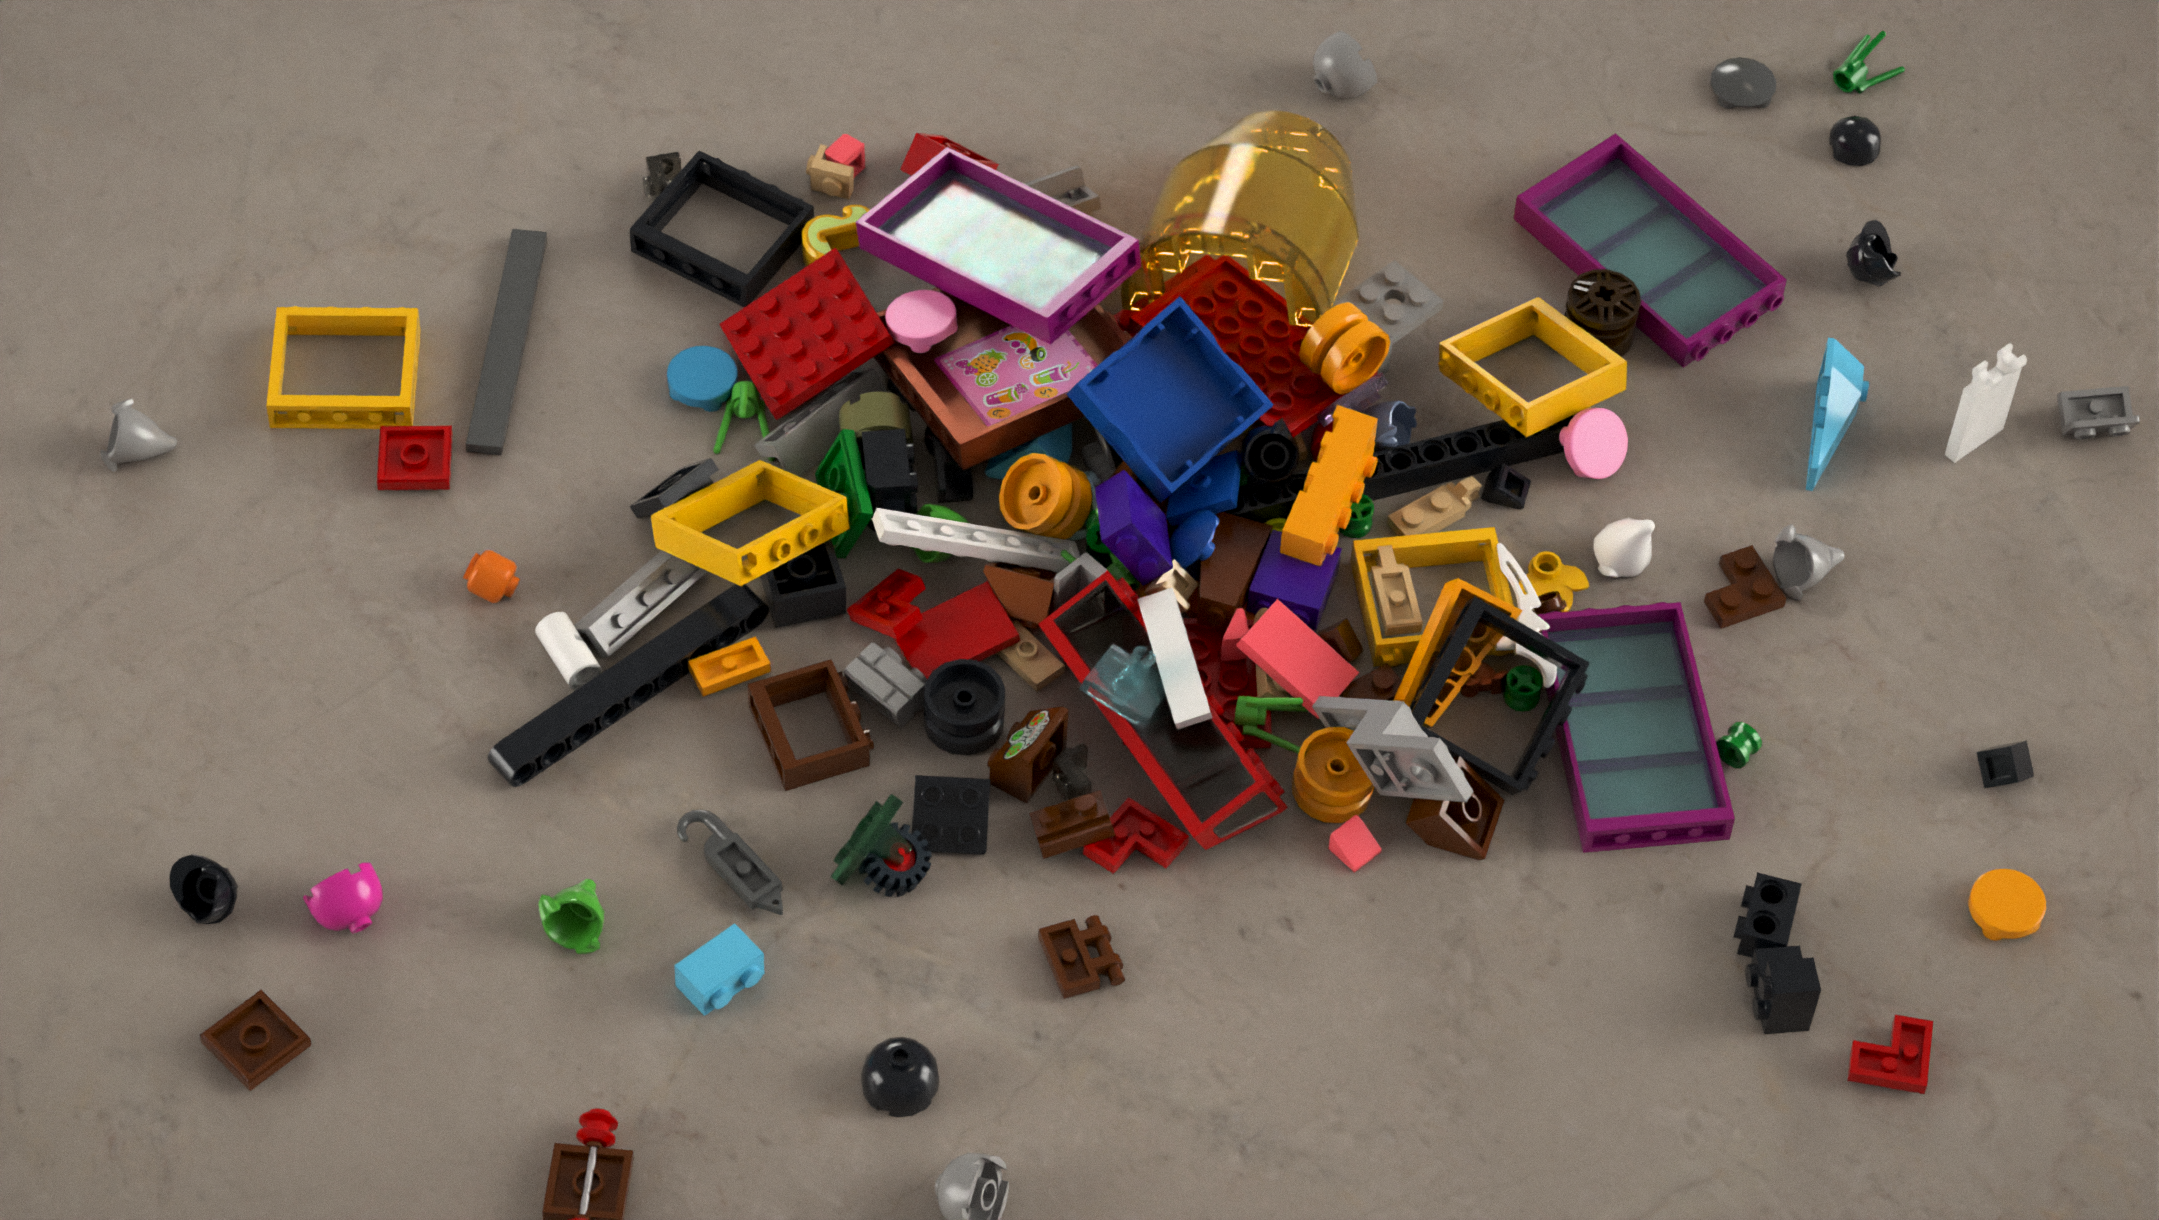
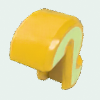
[802,204,870,267]

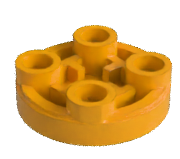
[1968,869,2046,941]

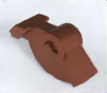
[1460,661,1508,697]

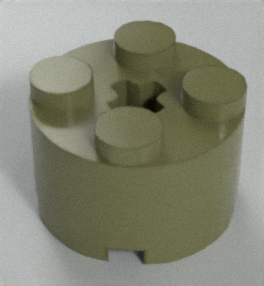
[839,391,914,462]

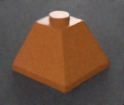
[983,561,1057,629]

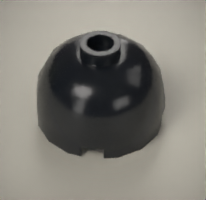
[861,1037,939,1117]

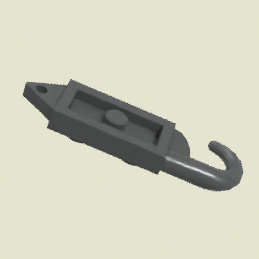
[677,809,783,915]

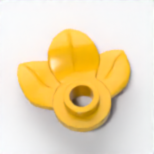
[1519,551,1589,612]

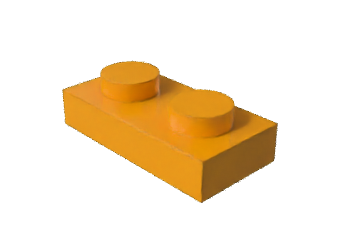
[688,636,771,697]

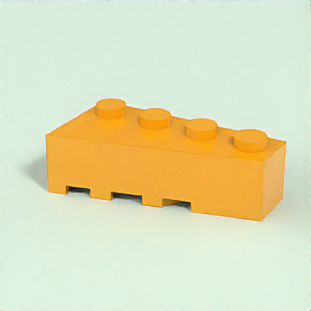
[1280,405,1378,567]
[1393,578,1523,728]

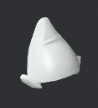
[1593,517,1655,578]

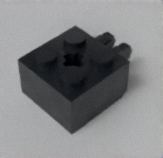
[862,429,918,532]
[760,539,846,628]

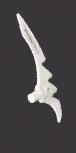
[1494,543,1557,688]

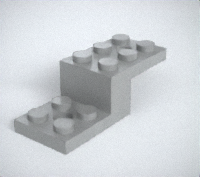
[1314,260,1444,424]
[1312,696,1474,802]

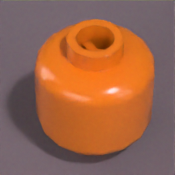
[463,550,520,603]

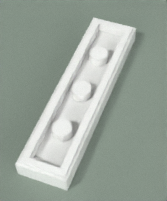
[1137,588,1213,730]

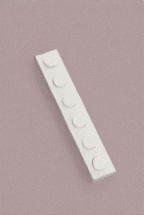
[872,508,1080,573]

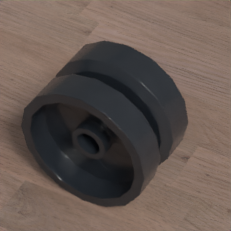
[923,659,1006,755]

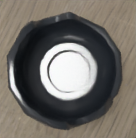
[1829,116,1881,166]

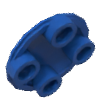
[1169,510,1219,569]

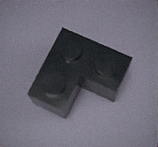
[1745,945,1821,1034]

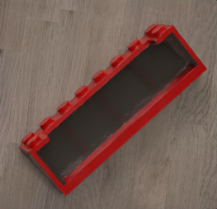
[1038,570,1288,850]

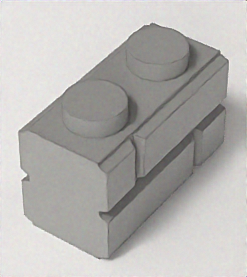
[844,642,927,728]

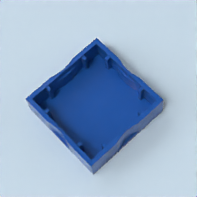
[1066,296,1274,503]

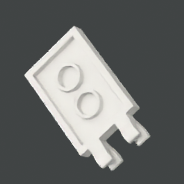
[1945,343,2027,463]

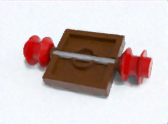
[542,1108,634,1220]

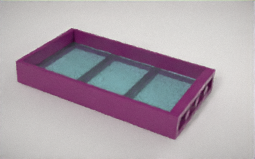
[1513,133,1787,368]
[856,147,1141,345]
[1538,602,1735,853]

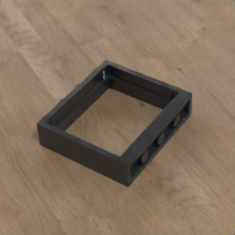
[630,151,814,307]
[1409,596,1590,795]

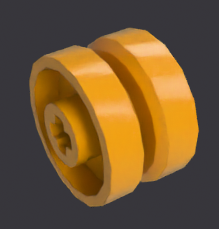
[1299,302,1390,395]
[999,453,1092,539]
[1291,727,1374,823]

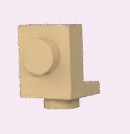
[806,144,854,199]
[1144,559,1199,613]

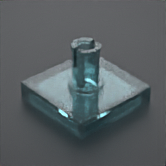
[1079,643,1167,729]

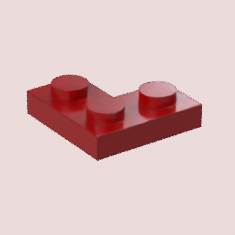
[847,568,926,639]
[1083,797,1189,874]
[1847,1015,1933,1094]

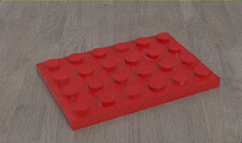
[1128,253,1378,438]

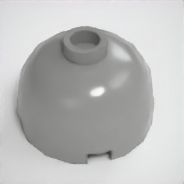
[1313,31,1377,99]
[935,1153,1009,1220]

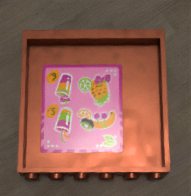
[873,241,1132,470]

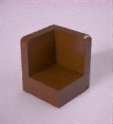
[1316,618,1363,663]

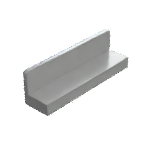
[755,368,886,477]
[574,550,708,658]

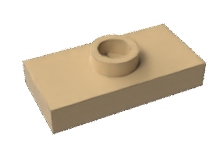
[996,620,1065,692]

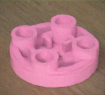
[885,290,958,353]
[1559,408,1628,479]

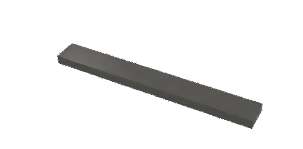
[466,229,547,455]

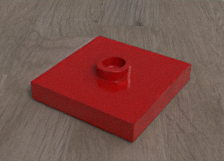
[377,425,453,490]

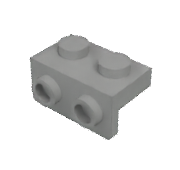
[1023,165,1101,230]
[2057,386,2140,440]

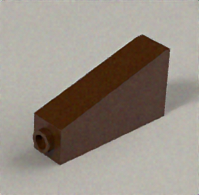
[1197,512,1273,632]

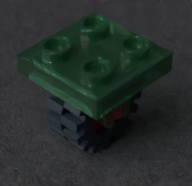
[830,794,932,897]

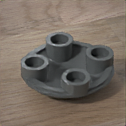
[1710,57,1777,109]

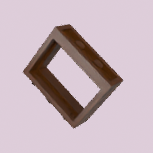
[748,659,874,791]

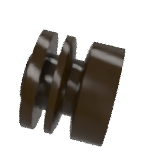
[1564,269,1641,357]

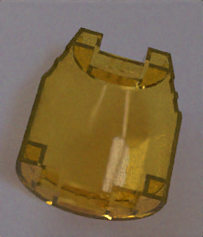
[1121,110,1359,327]

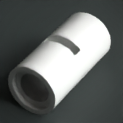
[535,612,602,690]

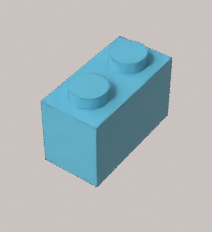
[674,923,765,1016]

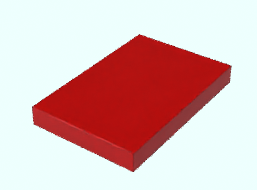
[893,581,1021,679]

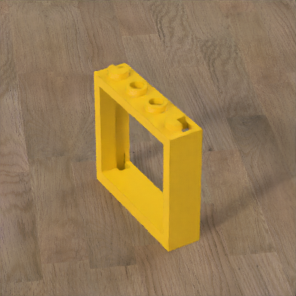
[1438,297,1627,437]
[266,306,421,429]
[651,460,850,586]
[1350,527,1514,667]

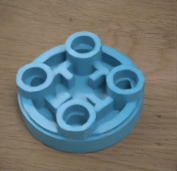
[667,346,738,412]

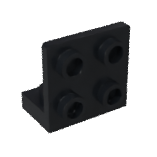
[912,775,991,854]

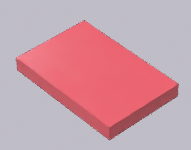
[1236,599,1359,720]

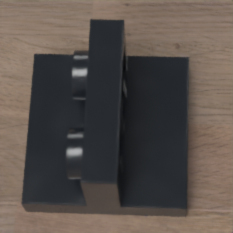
[630,458,719,518]

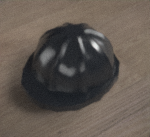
[1846,220,1901,287]
[169,854,238,924]

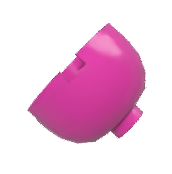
[303,862,383,934]

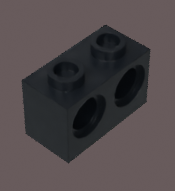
[1733,872,1802,958]

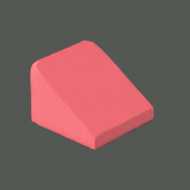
[825,134,865,178]
[1220,608,1249,661]
[1328,814,1382,873]

